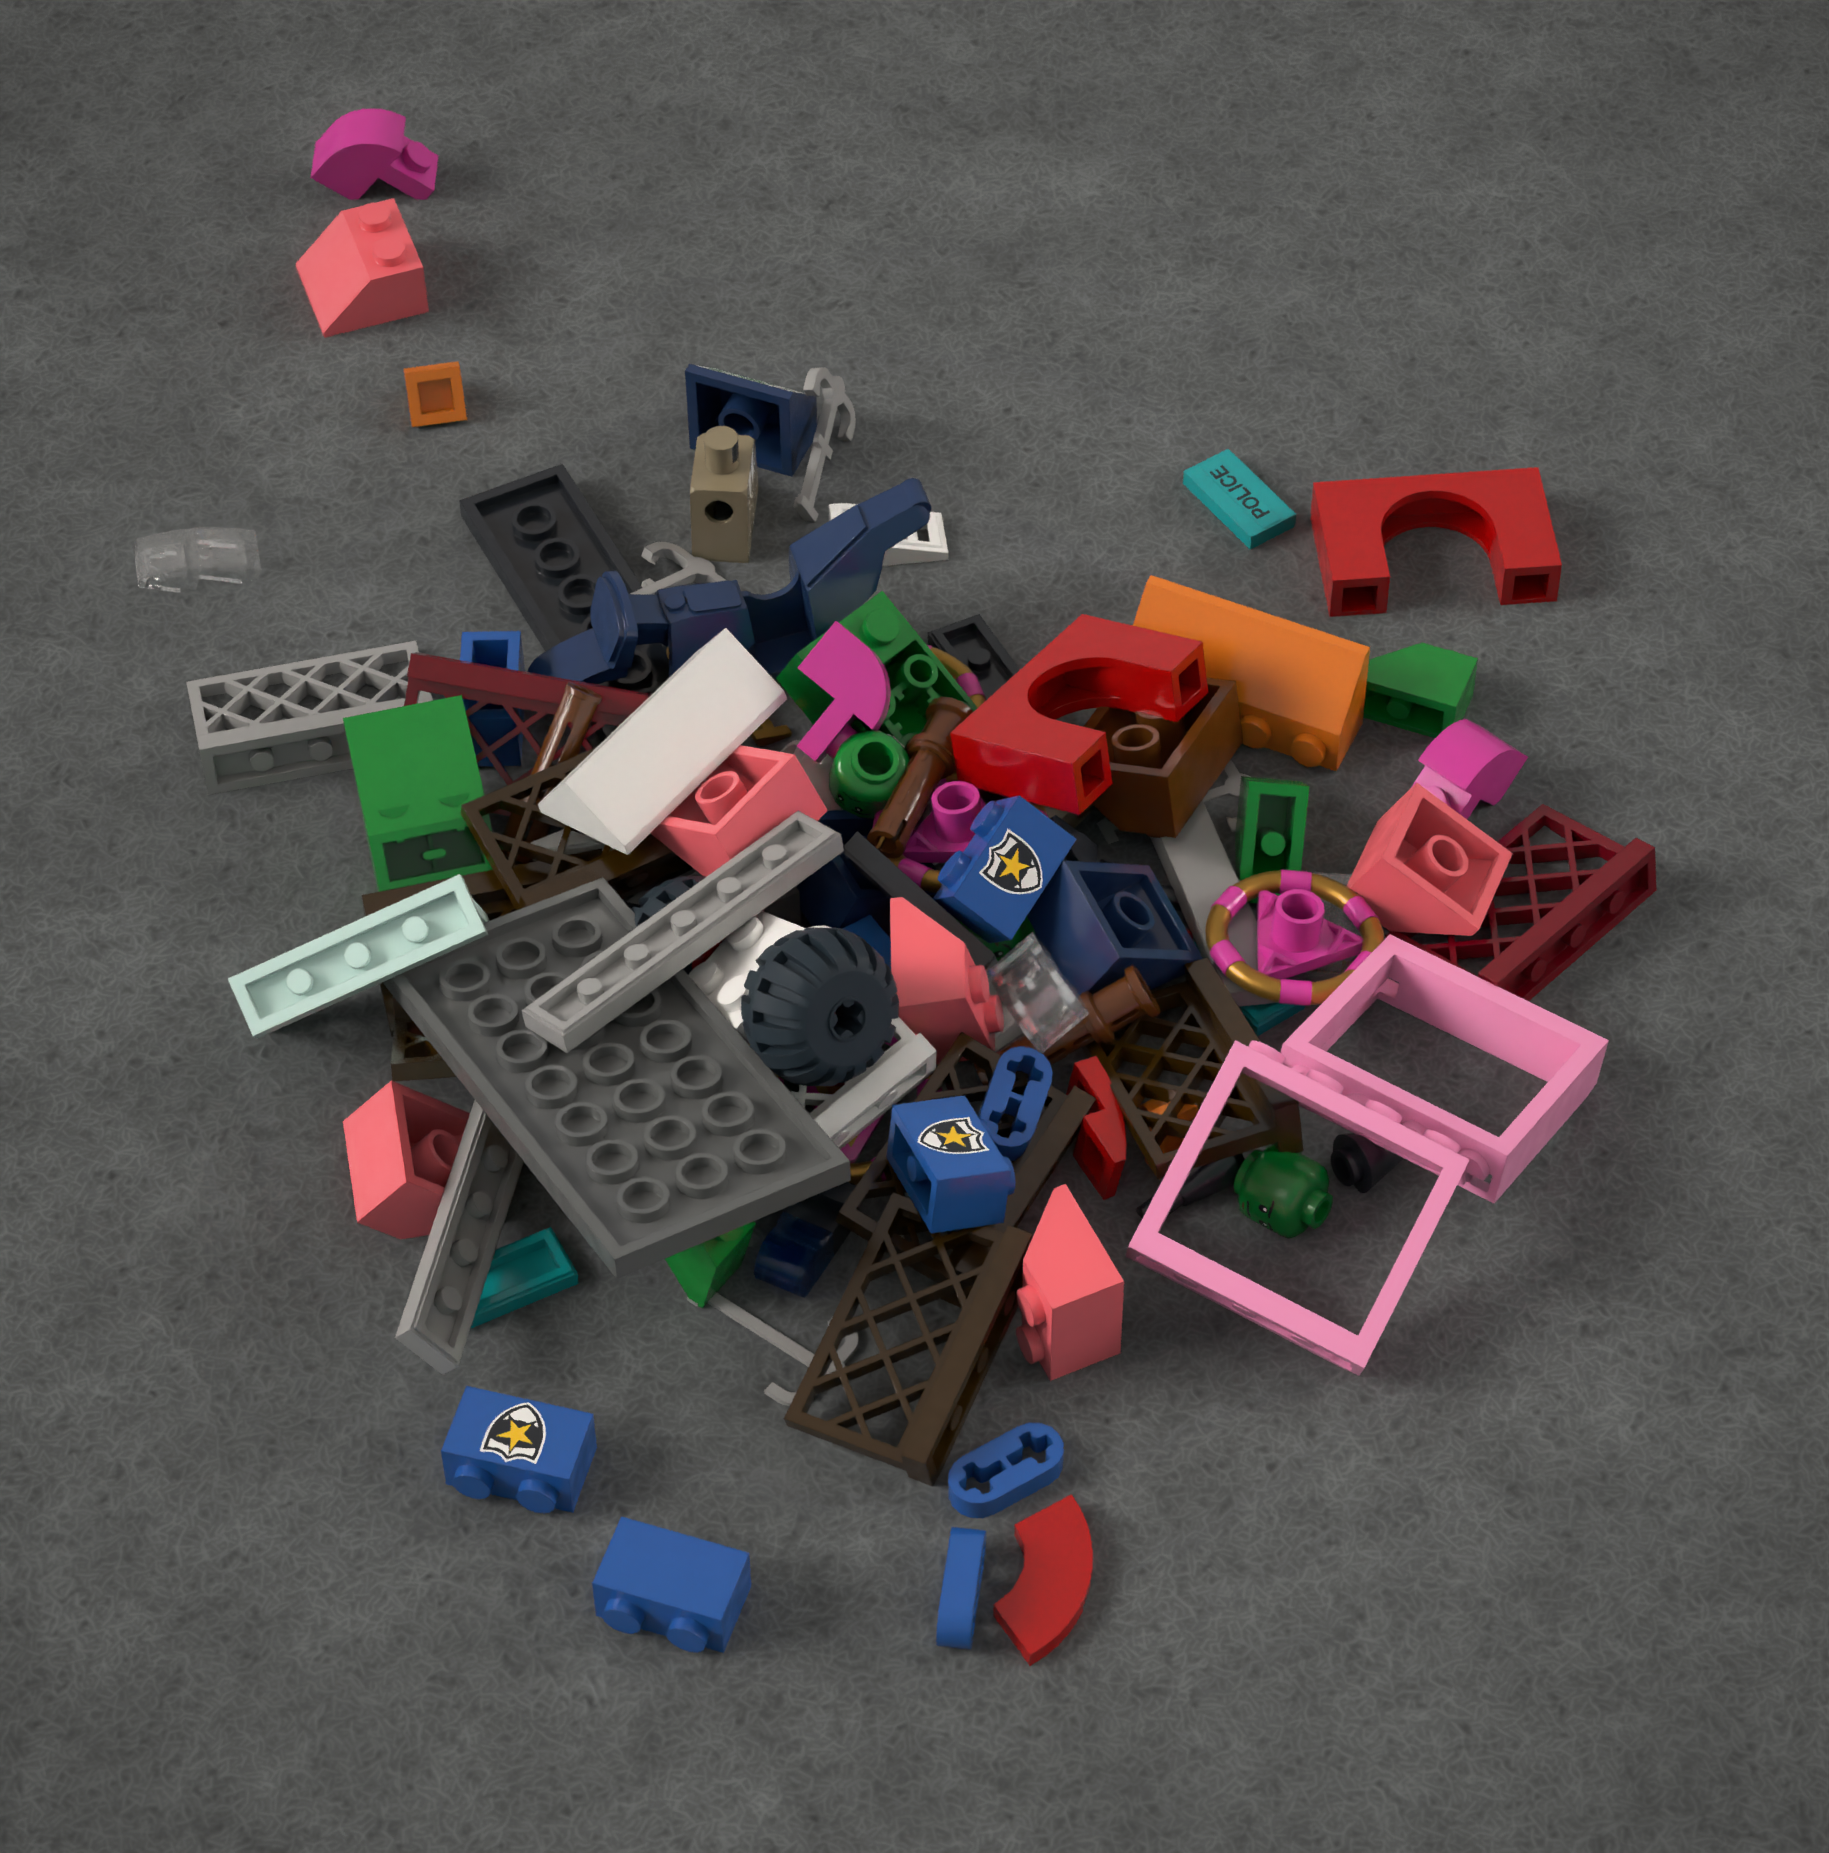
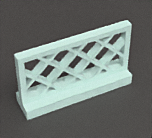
[228,874,490,1039]

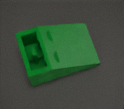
[776,591,978,749]
[343,695,493,892]

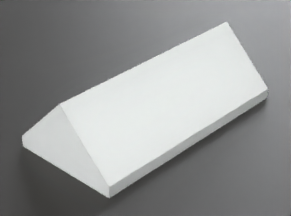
[538,628,787,855]

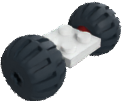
[629,876,899,1086]

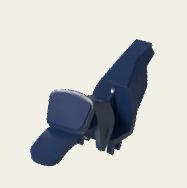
[528,478,931,684]

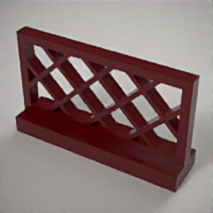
[404,652,651,820]
[1385,804,1656,1001]

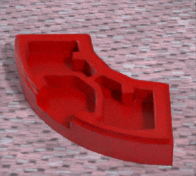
[993,1494,1093,1666]

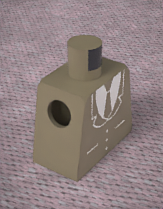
[690,426,759,563]

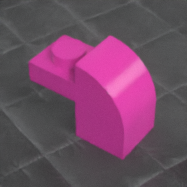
[311,108,439,200]
[797,621,891,763]
[1410,719,1528,819]

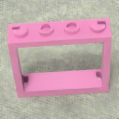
[1281,934,1609,1203]
[1126,1040,1470,1376]

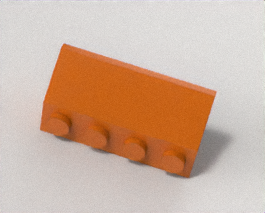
[1133,575,1370,771]

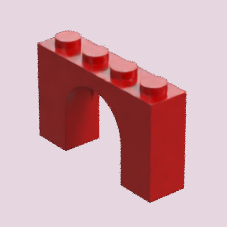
[1310,467,1562,617]
[950,614,1208,815]

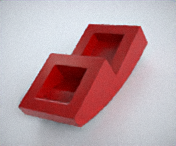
[1066,1056,1127,1200]

